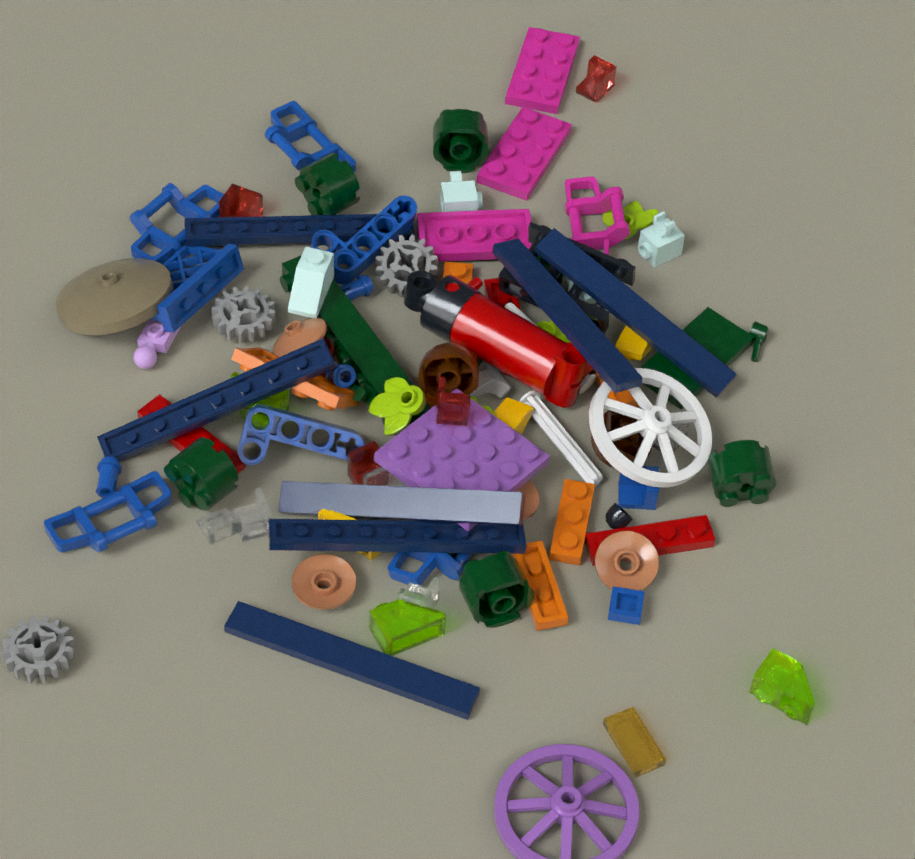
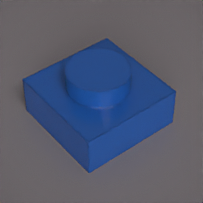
[608,586,645,625]

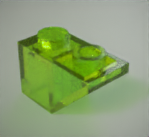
[749,648,816,725]

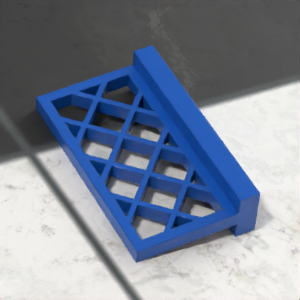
[150,243,244,333]

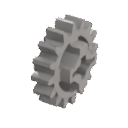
[376,235,438,297]
[211,286,276,343]
[1,615,75,684]

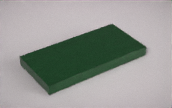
[640,307,754,410]

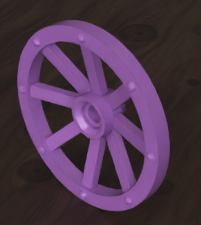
[494,744,639,859]

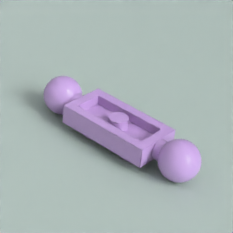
[133,289,181,369]

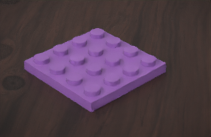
[374,389,550,531]

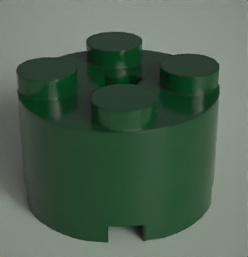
[433,109,489,173]
[295,153,360,216]
[164,437,239,511]
[708,440,776,507]
[459,551,534,628]

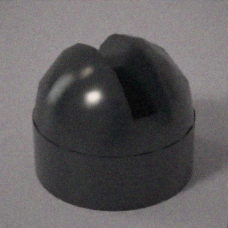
[605,503,633,529]

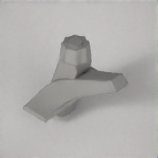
[470,361,512,399]

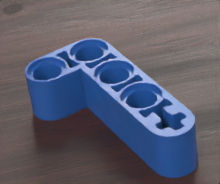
[310,195,418,285]
[238,404,364,465]

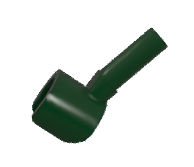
[749,321,768,362]
[350,382,377,406]

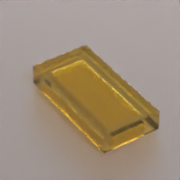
[603,707,666,778]

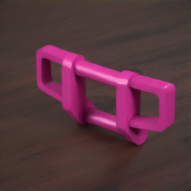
[565,176,630,255]

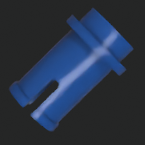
[340,275,374,301]
[326,363,356,388]
[96,457,122,498]

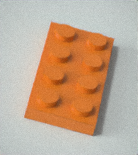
[231,347,360,411]

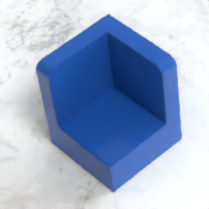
[618,466,659,510]

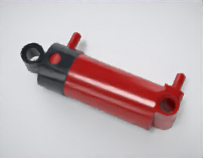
[404,270,593,408]

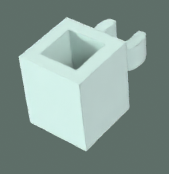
[440,171,483,212]
[638,211,685,268]

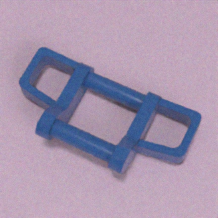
[265,101,356,172]
[130,183,228,264]
[44,471,172,553]
[388,552,474,587]

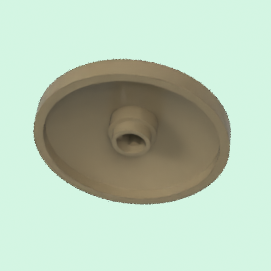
[56,258,174,335]

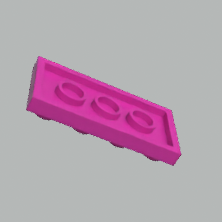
[505,27,580,114]
[477,107,572,201]
[417,209,532,262]

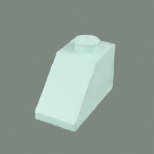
[288,246,334,318]

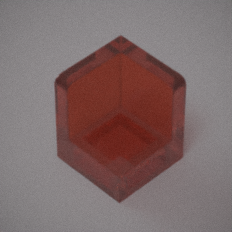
[576,55,617,103]
[219,184,263,218]
[435,377,471,426]
[348,441,390,486]

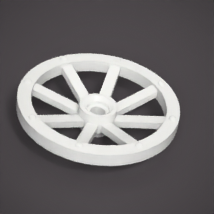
[589,368,712,488]

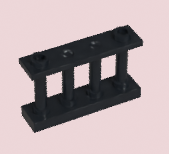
[499,222,636,335]

